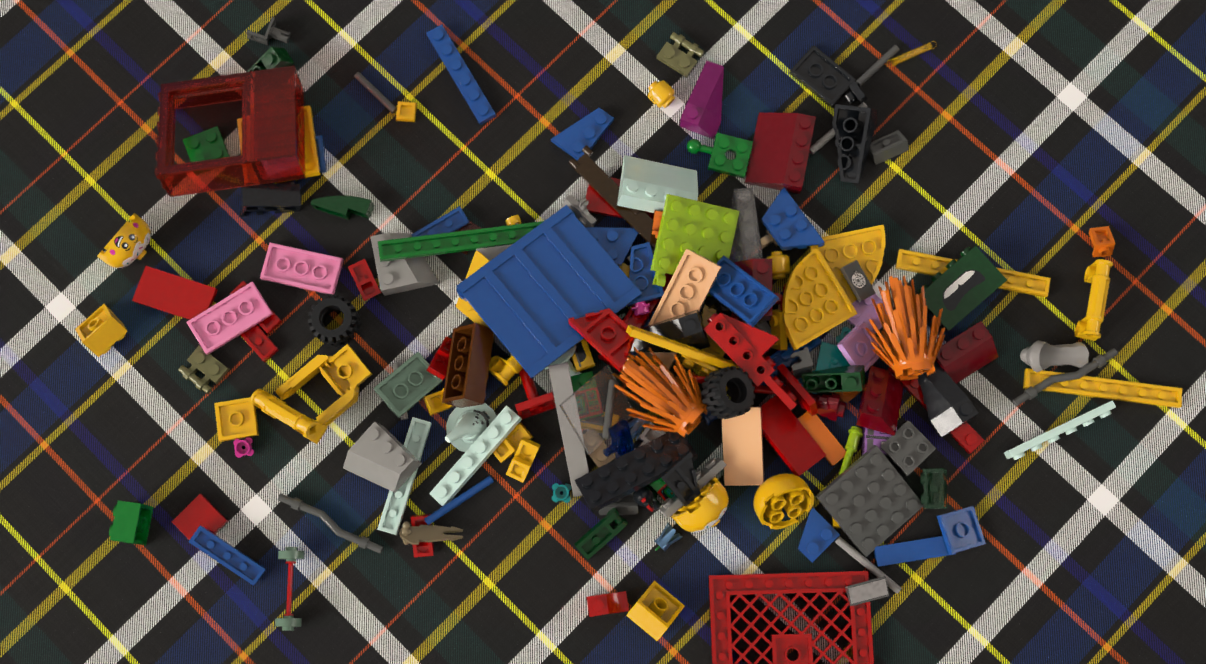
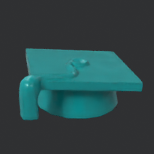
[811,342,850,372]

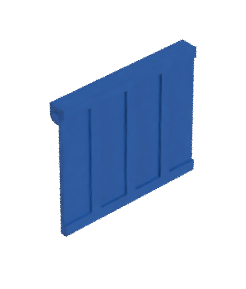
[456,205,642,379]

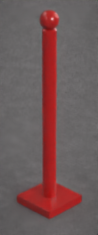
[515,368,556,420]

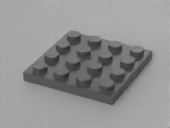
[816,445,924,557]

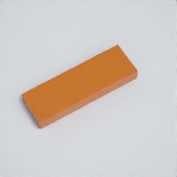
[798,411,846,466]

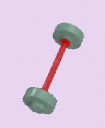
[275,547,304,631]

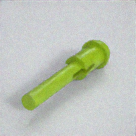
[839,426,864,475]

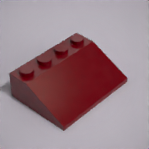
[745,112,816,194]

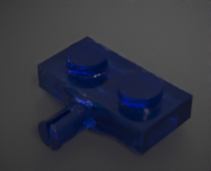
[603,419,634,459]

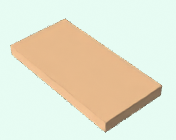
[722,406,764,486]

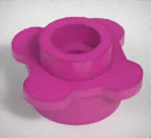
[631,301,650,316]
[233,437,254,458]

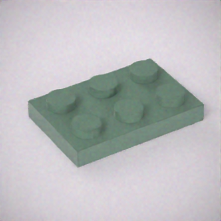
[373,352,443,418]

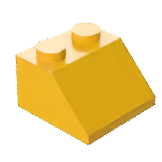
[75,304,128,357]
[626,580,685,641]

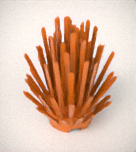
[865,275,945,380]
[612,347,708,438]

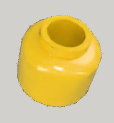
[648,80,675,108]
[766,251,791,280]

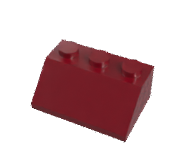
[731,258,772,321]
[935,321,999,384]
[856,366,903,436]

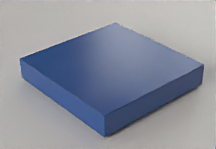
[936,506,986,555]

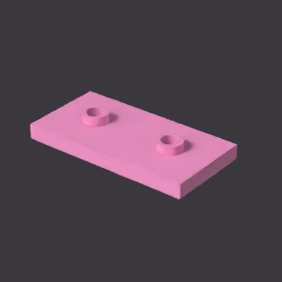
[260,243,344,295]
[186,282,273,355]

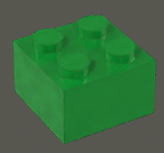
[109,500,154,546]

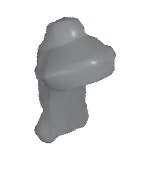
[1020,340,1089,373]

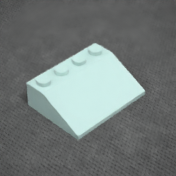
[617,155,698,213]

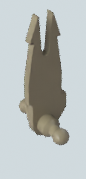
[399,521,463,545]

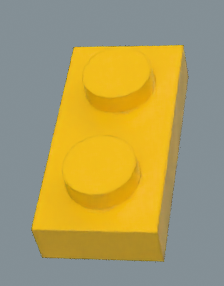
[769,309,788,350]

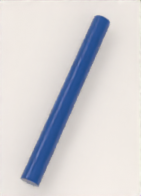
[424,476,494,525]

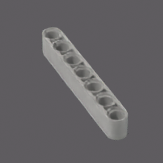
[548,362,589,497]

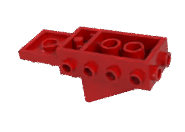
[703,313,798,410]

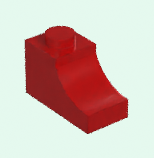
[586,591,629,617]

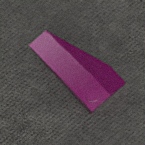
[680,61,724,139]

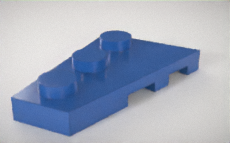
[551,108,614,160]

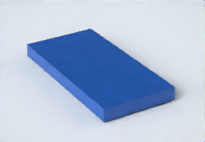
[709,255,779,328]

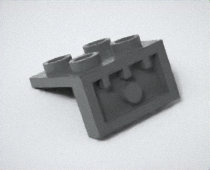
[881,421,936,478]

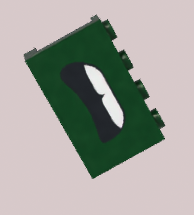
[916,246,1007,332]

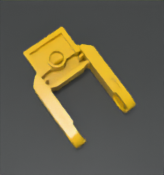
[276,344,372,427]

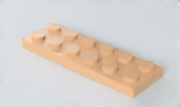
[643,249,722,370]

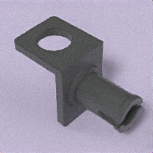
[246,17,291,45]

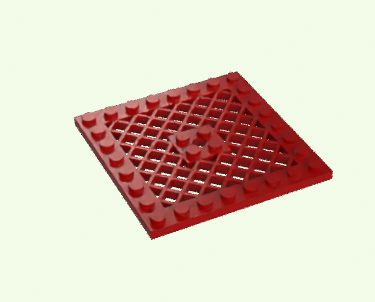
[709,571,874,664]

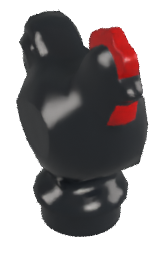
[633,485,661,512]

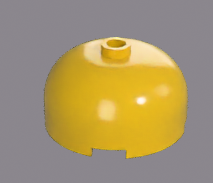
[753,473,814,529]

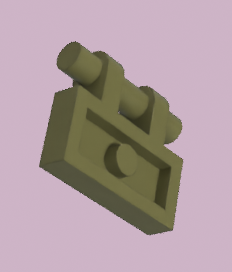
[656,32,705,78]
[178,346,230,394]

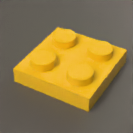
[214,397,259,442]

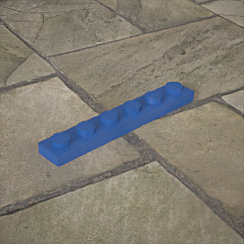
[426,24,496,125]

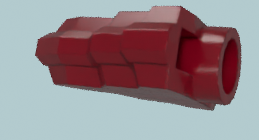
[798,393,846,421]

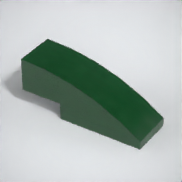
[311,196,374,220]

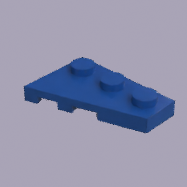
[627,242,664,307]

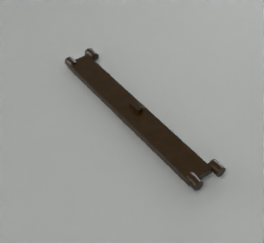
[569,145,657,249]

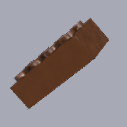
[442,323,494,408]

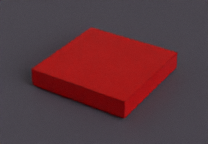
[172,494,228,549]

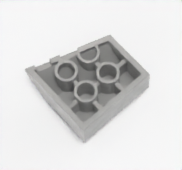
[370,232,440,296]
[343,422,422,493]

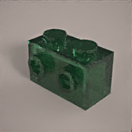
[921,469,948,509]

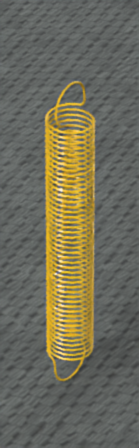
[887,41,936,67]

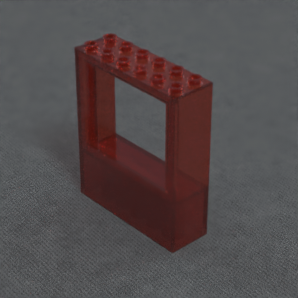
[155,66,306,197]

